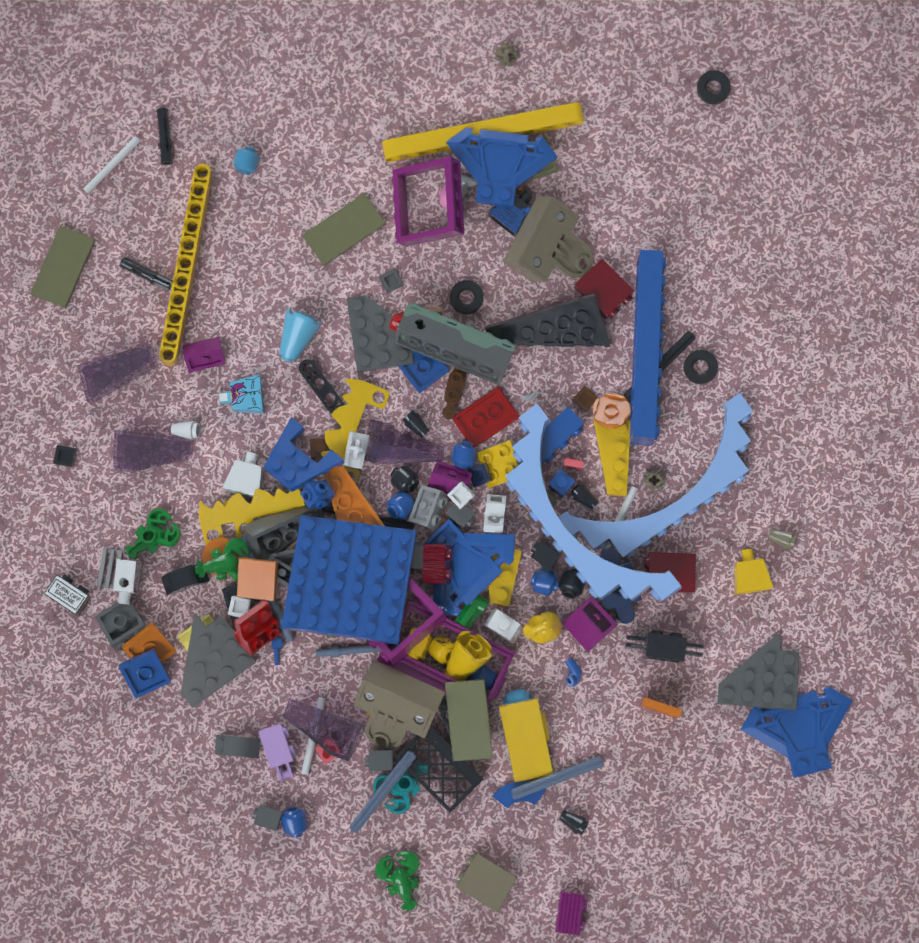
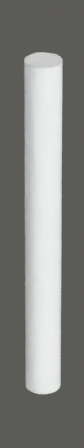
[83,136,141,194]
[603,486,638,549]
[301,697,326,775]

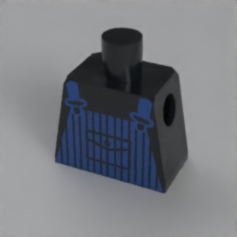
[488,190,533,238]

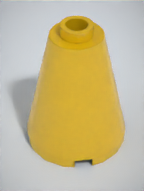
[445,631,492,681]

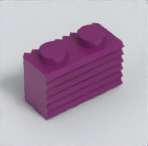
[555,891,588,935]

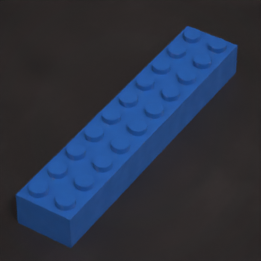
[629,250,666,446]

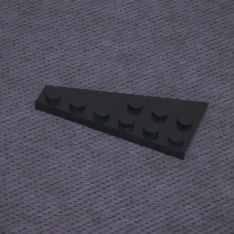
[485,293,611,347]

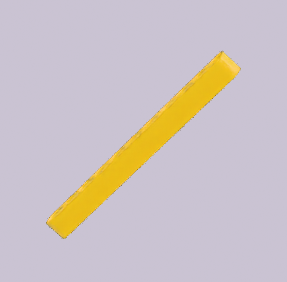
[382,102,585,162]
[159,164,213,366]

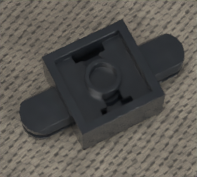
[625,630,704,663]

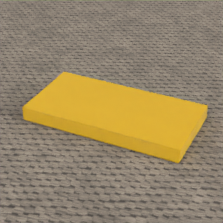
[499,698,553,782]

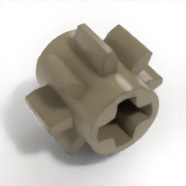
[495,43,518,66]
[641,469,666,494]

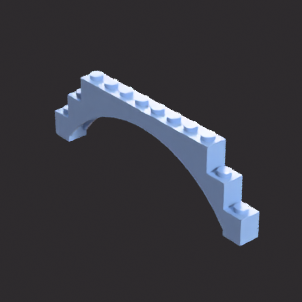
[558,393,753,559]
[505,404,681,602]

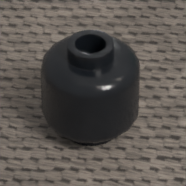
[390,465,419,493]
[559,569,586,599]

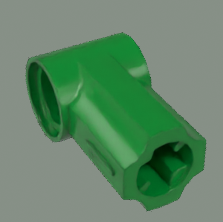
[454,594,490,629]

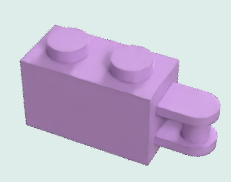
[258,723,296,782]

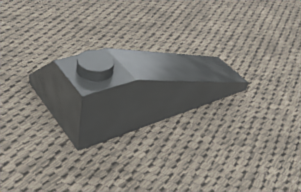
[243,506,324,560]

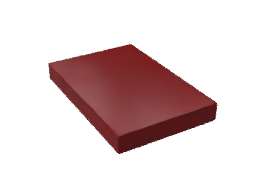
[452,386,520,448]

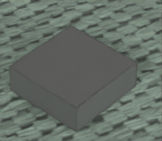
[378,268,404,294]

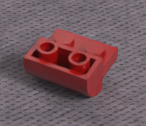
[233,600,281,655]

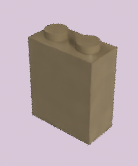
[455,853,517,912]

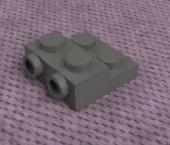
[95,599,147,652]

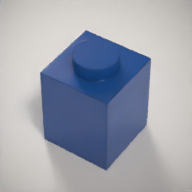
[547,469,575,498]

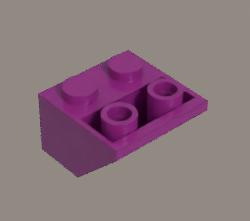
[562,596,618,652]

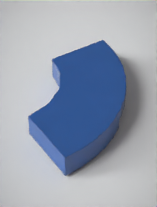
[492,781,547,808]

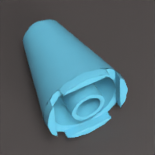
[279,307,323,363]

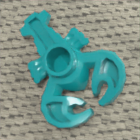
[373,760,428,815]

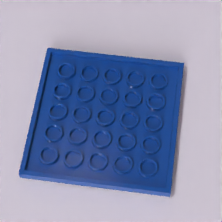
[281,515,417,645]

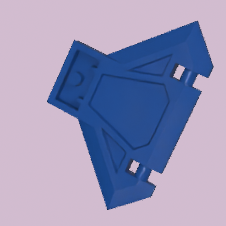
[446,128,558,208]
[422,519,515,616]
[740,687,853,778]

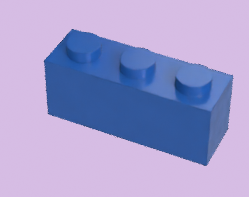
[541,407,584,464]

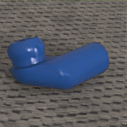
[565,657,582,687]

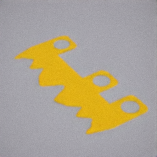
[321,378,389,484]
[199,488,305,545]

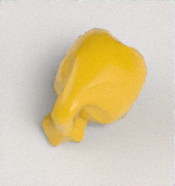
[523,611,562,644]

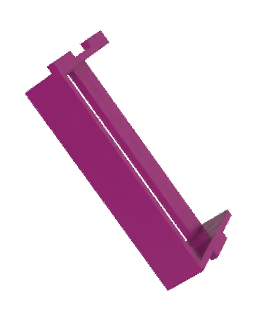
[377,601,515,707]

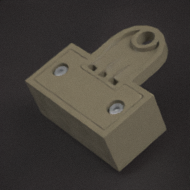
[503,196,593,282]
[353,660,445,749]

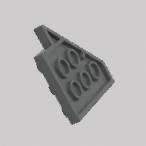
[346,295,413,373]
[181,613,256,708]
[717,634,799,711]

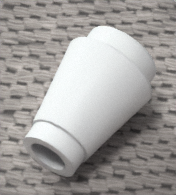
[171,421,201,440]

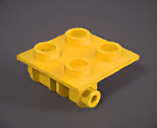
[477,440,519,489]

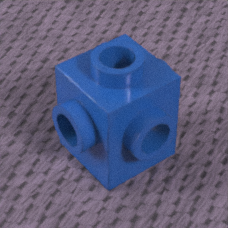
[300,480,335,509]

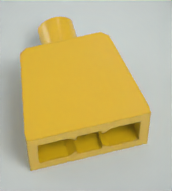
[734,549,773,595]

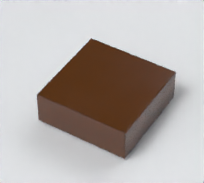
[572,386,598,412]

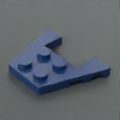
[264,417,344,492]

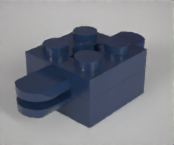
[599,548,642,624]

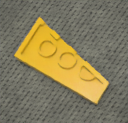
[593,418,630,497]

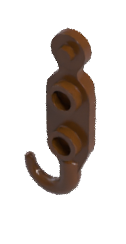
[442,368,466,420]

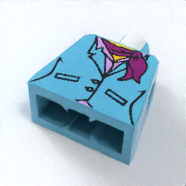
[219,375,264,414]

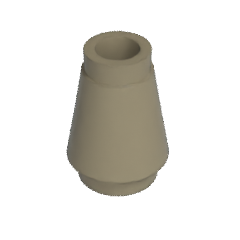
[768,529,798,550]

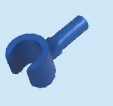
[271,637,284,665]

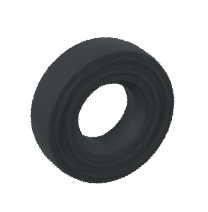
[697,70,731,105]
[450,280,484,315]
[683,350,718,384]

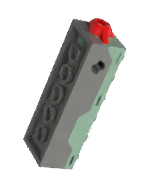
[389,302,516,385]

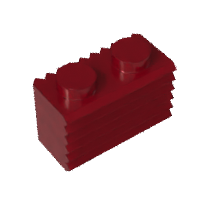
[422,544,454,585]

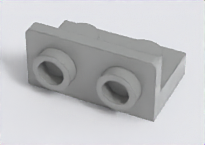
[408,485,448,531]

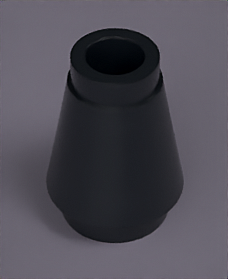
[402,410,430,438]
[570,483,599,510]
[559,810,589,836]

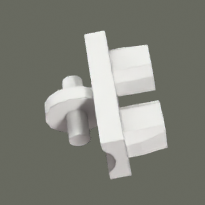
[343,431,369,469]

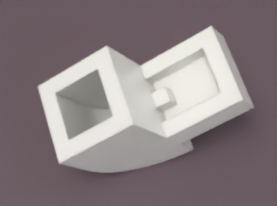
[483,494,506,534]

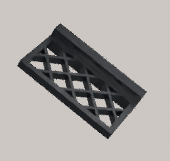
[394,726,483,813]

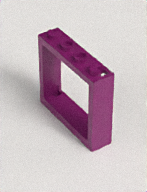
[392,156,465,246]
[366,577,446,665]

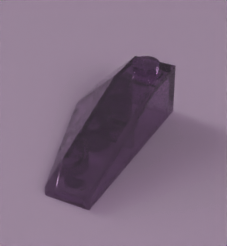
[364,419,444,464]
[113,430,194,473]
[283,698,366,761]

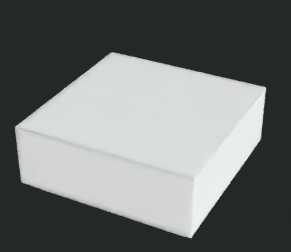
[447,482,475,509]
[228,596,252,617]

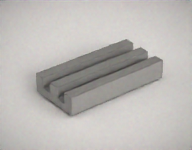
[97,548,123,589]

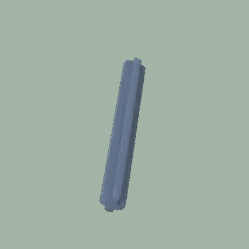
[349,751,416,833]
[511,756,603,799]

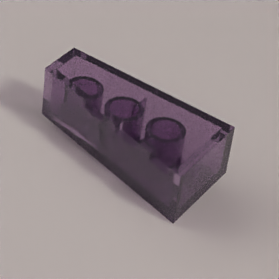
[77,344,159,405]

